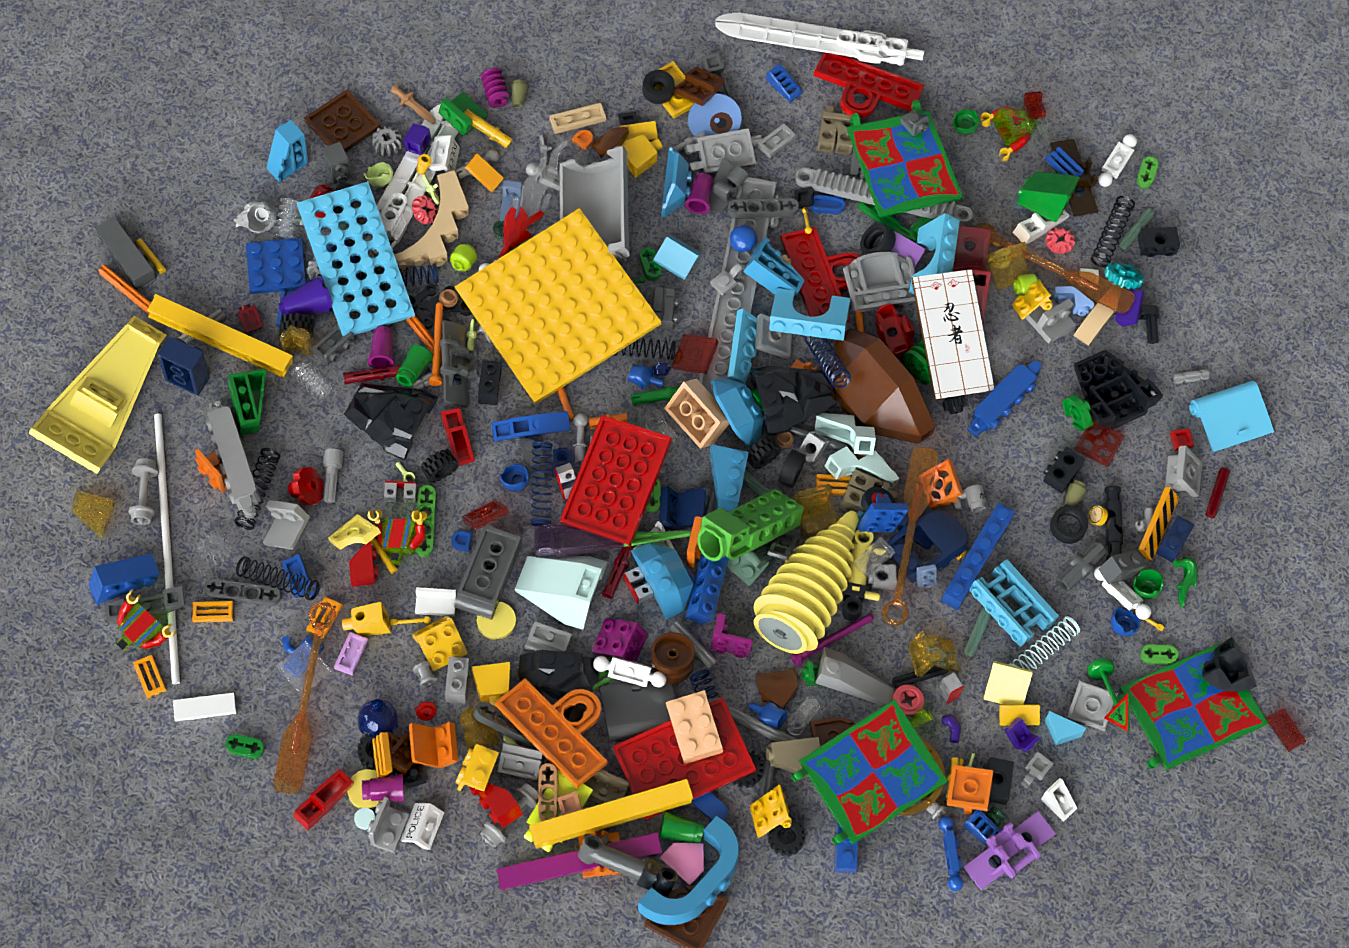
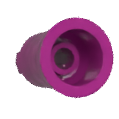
[685,173,713,214]
[367,326,394,368]
[362,774,404,802]

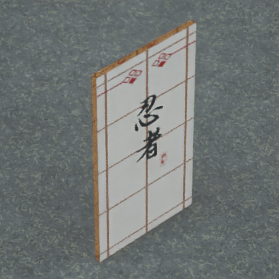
[911,269,994,400]

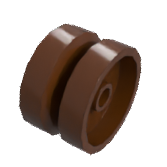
[650,632,695,684]

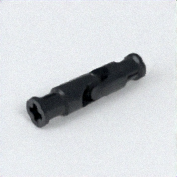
[1104,486,1123,560]

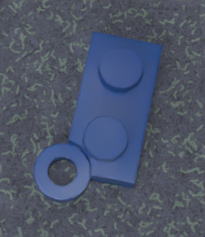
[281,554,320,598]

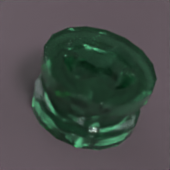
[493,221,504,239]
[985,806,1006,826]

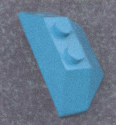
[661,146,692,217]
[711,377,764,447]
[631,543,693,620]

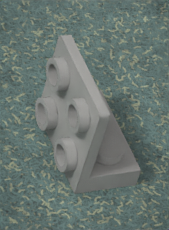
[263,500,310,550]
[367,797,410,853]

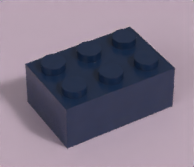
[158,336,210,396]

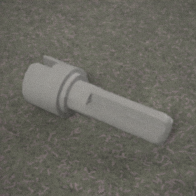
[323,448,343,503]

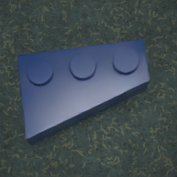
[89,553,160,605]

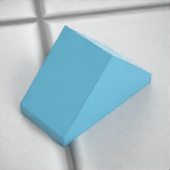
[1044,711,1086,746]

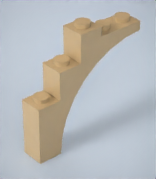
[394,170,469,270]

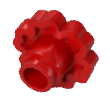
[288,467,324,506]

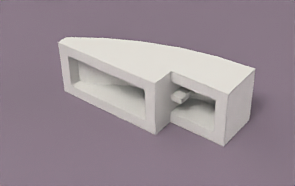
[1013,210,1069,245]

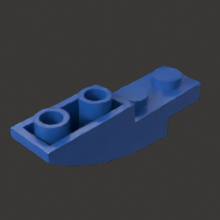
[491,411,571,442]

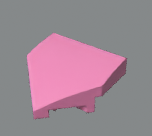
[660,843,704,886]

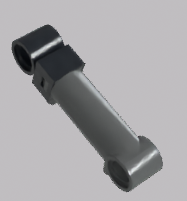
[577,835,678,896]

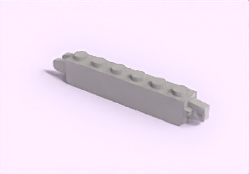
[206,400,261,519]

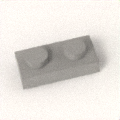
[757,123,796,158]

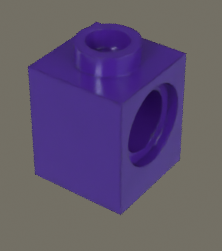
[403,123,432,155]

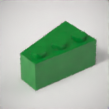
[227,369,266,435]

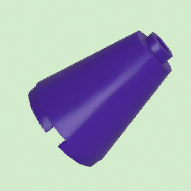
[278,276,333,316]

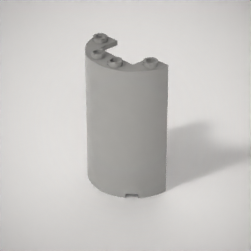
[560,146,629,265]

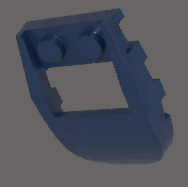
[885,511,968,583]

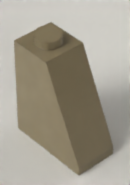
[766,737,820,778]

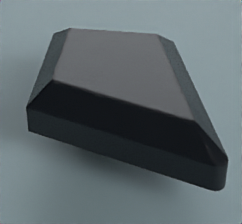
[392,763,427,789]

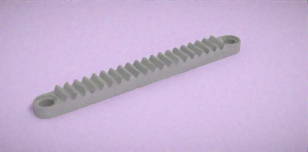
[795,168,973,226]

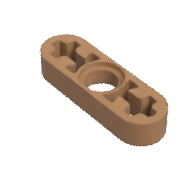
[538,763,558,821]

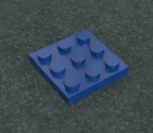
[246,238,306,294]

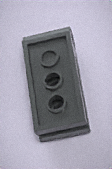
[454,525,521,620]

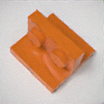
[947,765,993,816]

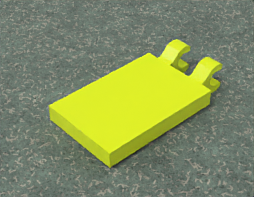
[524,770,594,853]

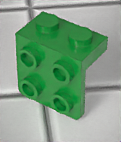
[438,93,487,136]

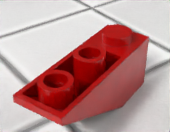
[468,782,523,828]

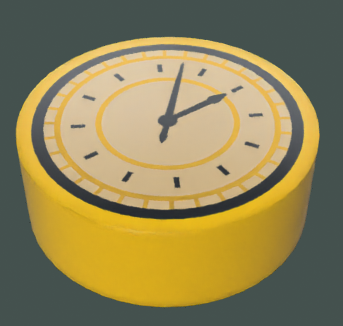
[1088,506,1108,526]

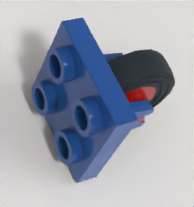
[857,487,909,533]

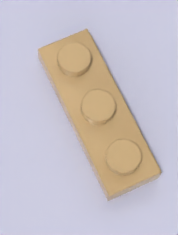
[549,103,606,134]

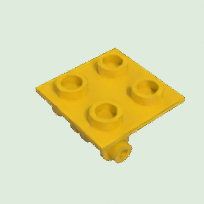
[1011,280,1053,320]
[749,784,792,838]

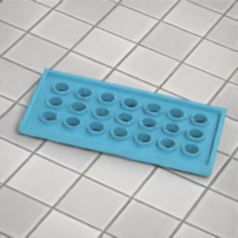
[297,181,415,337]

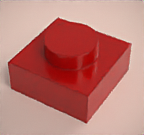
[1170,428,1194,451]

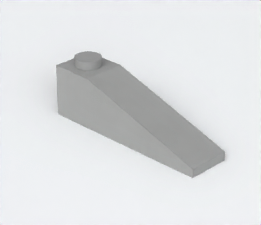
[815,647,894,706]

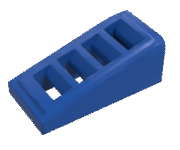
[766,64,803,102]
[963,810,1001,848]

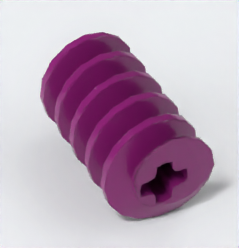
[481,67,509,108]

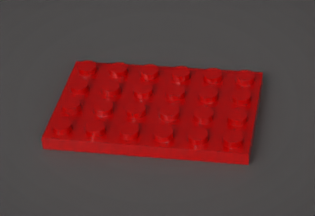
[559,415,673,546]
[612,697,756,821]

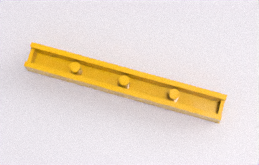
[147,294,293,378]
[529,779,693,849]

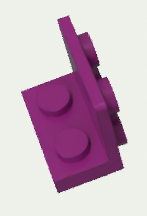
[710,613,753,658]
[591,618,648,662]

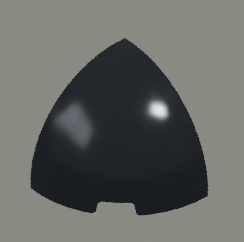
[1202,637,1257,692]

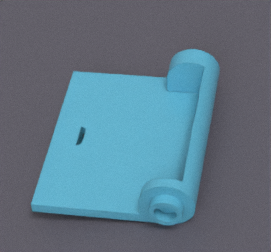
[1189,381,1274,452]

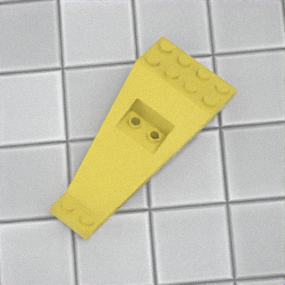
[29,315,167,473]

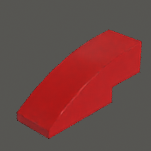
[440,408,475,466]
[294,769,354,831]

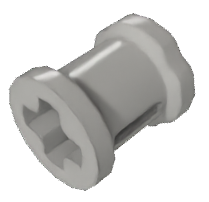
[413,661,437,688]
[926,793,947,820]

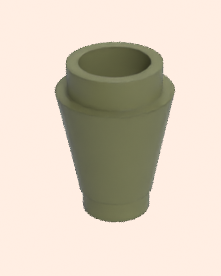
[510,80,528,108]
[1064,480,1087,507]

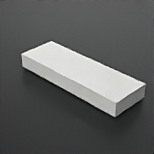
[173,693,236,722]

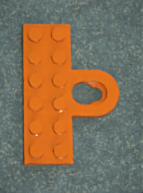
[495,678,607,789]

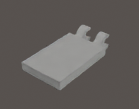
[684,128,756,174]

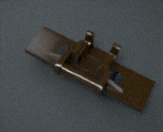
[1050,139,1098,217]

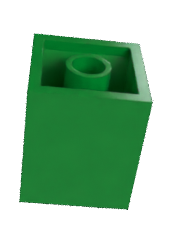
[1017,172,1080,223]

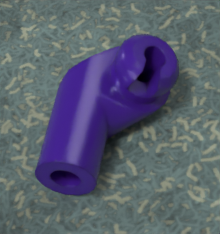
[942,714,961,743]

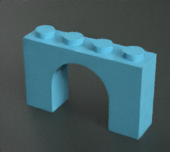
[909,213,960,295]
[769,288,850,341]

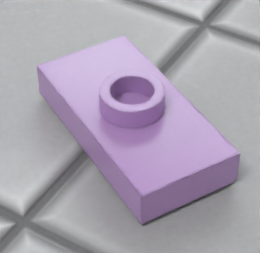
[334,632,368,676]

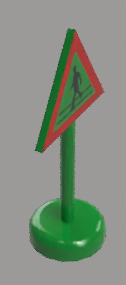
[1087,658,1130,732]

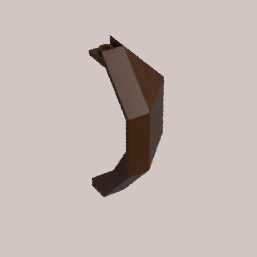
[831,328,935,444]

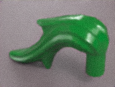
[1173,557,1197,608]

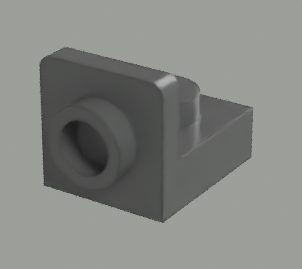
[900,109,929,137]

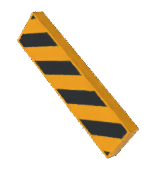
[1138,487,1179,561]

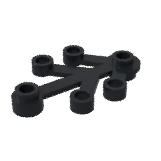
[408,284,472,329]

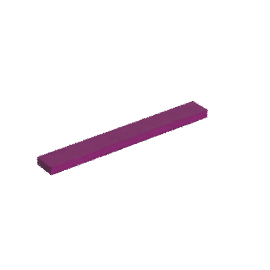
[496,833,662,890]

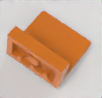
[194,448,227,493]
[409,722,458,768]

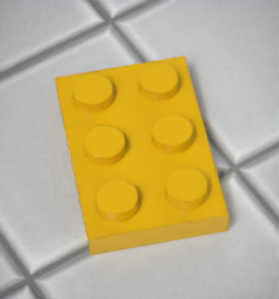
[653,61,694,119]

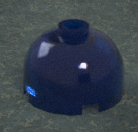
[358,699,398,737]

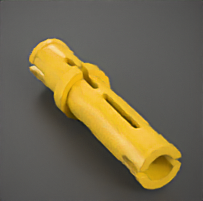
[464,109,513,149]

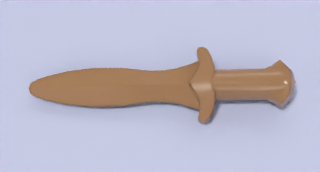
[391,85,436,124]

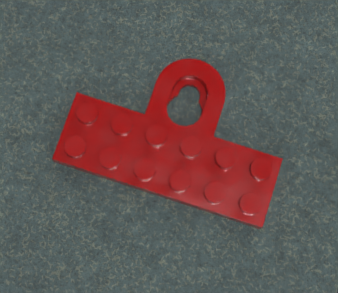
[813,52,925,118]
[780,227,861,323]

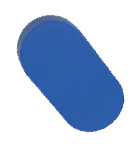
[810,195,846,214]
[692,792,728,821]

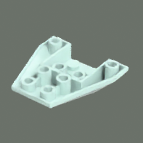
[515,556,608,630]

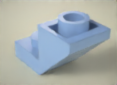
[1052,286,1094,316]

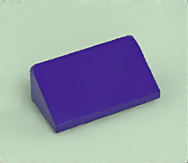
[1115,289,1144,327]

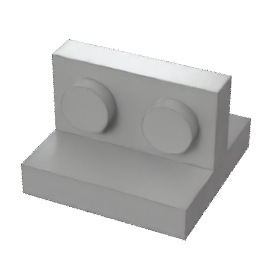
[1025,299,1077,344]
[1165,446,1202,497]

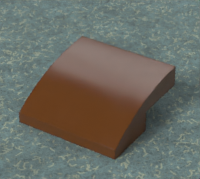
[674,66,724,106]

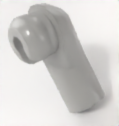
[1135,508,1154,533]

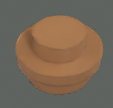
[439,289,458,307]
[775,431,794,449]

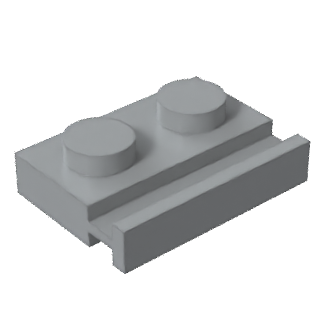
[525,621,572,653]
[497,742,543,781]

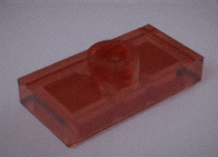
[1266,708,1306,752]

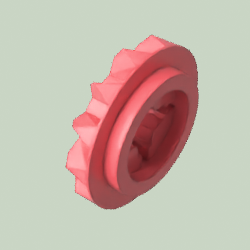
[412,195,438,224]
[1046,227,1075,254]
[892,685,924,716]

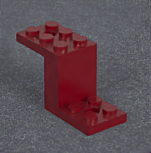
[953,225,991,326]

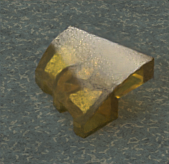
[72,490,115,539]

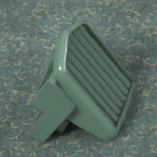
[727,541,777,587]

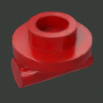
[414,701,436,721]

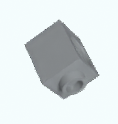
[798,431,830,462]
[867,564,897,590]

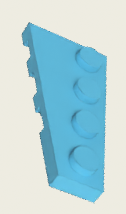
[728,309,757,384]

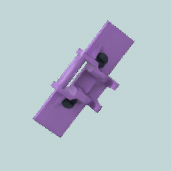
[964,811,1056,890]

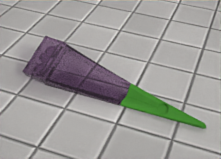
[534,524,691,558]

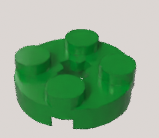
[1062,393,1094,431]

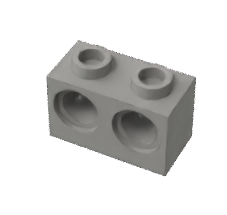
[445,657,469,704]

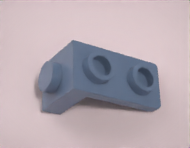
[499,180,522,223]
[915,560,937,588]

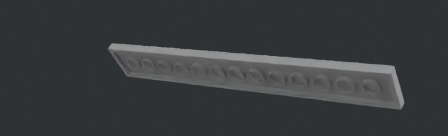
[699,177,777,398]

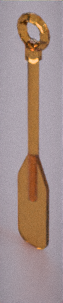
[974,223,1135,313]
[881,447,938,626]
[273,602,336,794]

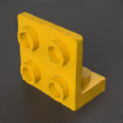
[412,616,468,671]

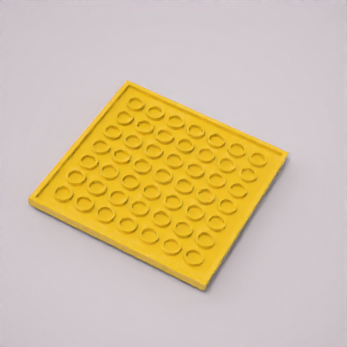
[455,208,661,405]

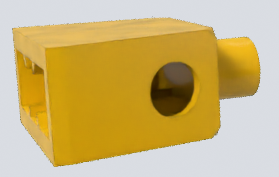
[622,135,662,178]
[342,602,391,636]
[472,662,510,707]

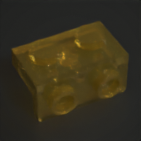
[280,325,312,357]
[460,707,499,750]

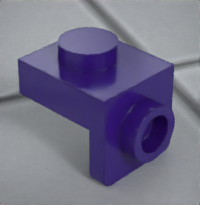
[1004,717,1039,751]

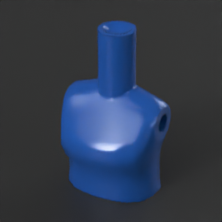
[627,364,664,388]
[749,702,788,729]

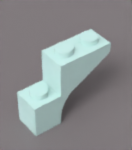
[815,413,875,455]
[825,446,899,489]

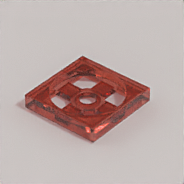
[1074,419,1125,467]

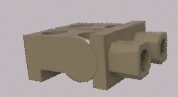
[817,106,853,155]
[839,469,898,513]

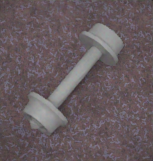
[128,458,158,525]
[480,783,539,847]

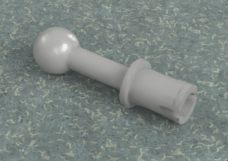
[454,150,500,181]
[573,413,589,466]

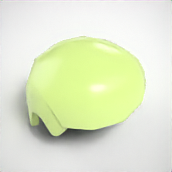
[364,162,393,188]

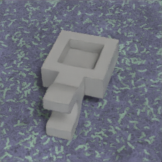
[711,263,743,296]
[1021,751,1054,789]

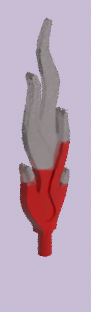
[498,142,567,258]

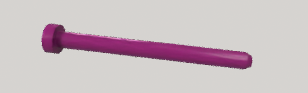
[790,614,874,667]

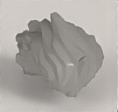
[234,201,279,233]

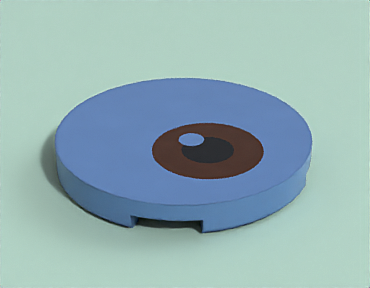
[688,94,742,137]

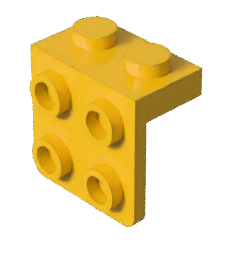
[455,744,499,792]

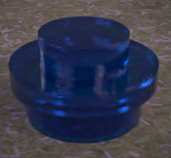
[652,363,671,376]

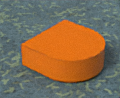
[572,130,593,151]

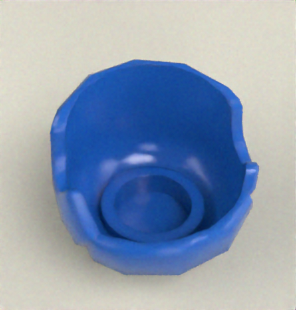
[729,225,758,252]
[499,464,530,492]
[1110,606,1140,636]

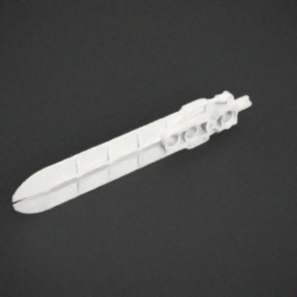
[715,13,924,65]
[362,104,458,258]

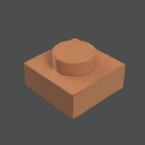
[557,792,582,816]

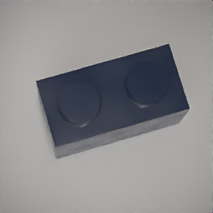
[1156,516,1195,563]

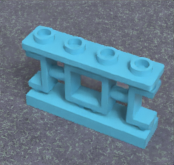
[969,559,1059,647]

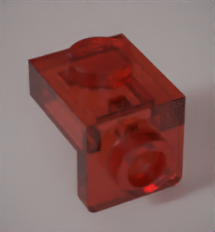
[1023,91,1046,119]

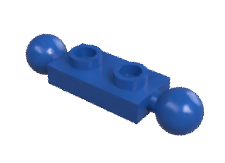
[938,816,964,891]

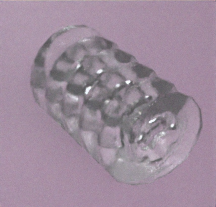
[274,198,300,239]
[291,362,333,401]

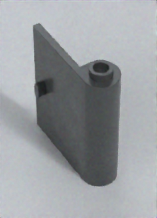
[600,681,675,742]

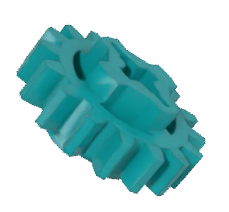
[1104,262,1145,290]

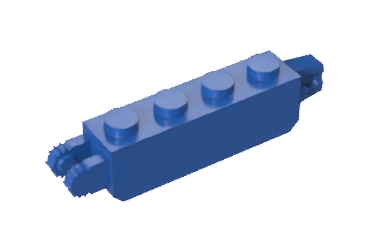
[968,360,1042,437]

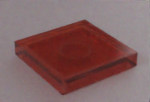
[671,334,719,374]
[461,500,510,530]

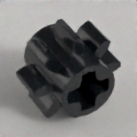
[942,396,967,415]

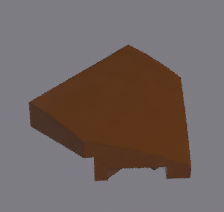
[591,127,629,158]
[755,669,798,710]
[386,731,415,775]

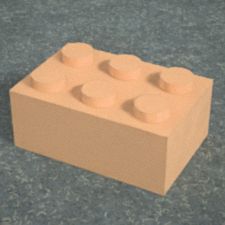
[664,378,729,449]
[666,690,723,764]

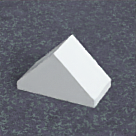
[1041,778,1077,821]

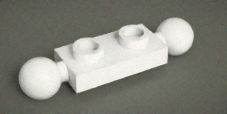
[1098,134,1137,187]
[1094,566,1151,620]
[593,656,667,687]

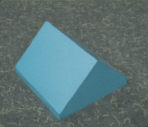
[653,235,702,280]

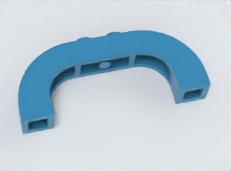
[638,816,738,925]

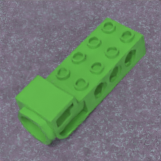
[698,489,804,561]

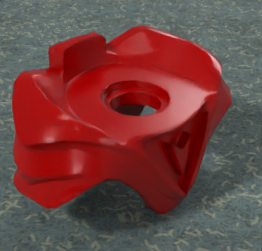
[876,303,915,357]

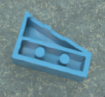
[266,120,308,183]
[743,237,805,297]
[709,444,749,511]

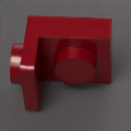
[236,304,263,334]

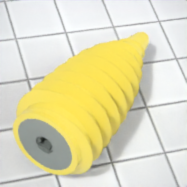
[754,511,859,654]

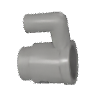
[953,485,986,513]

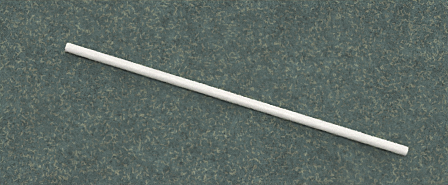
[154,414,180,685]

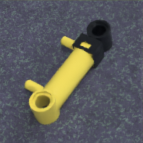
[842,530,887,621]

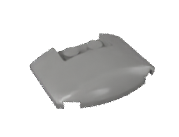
[843,252,917,311]

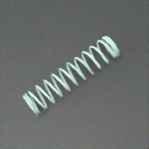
[1008,616,1080,670]

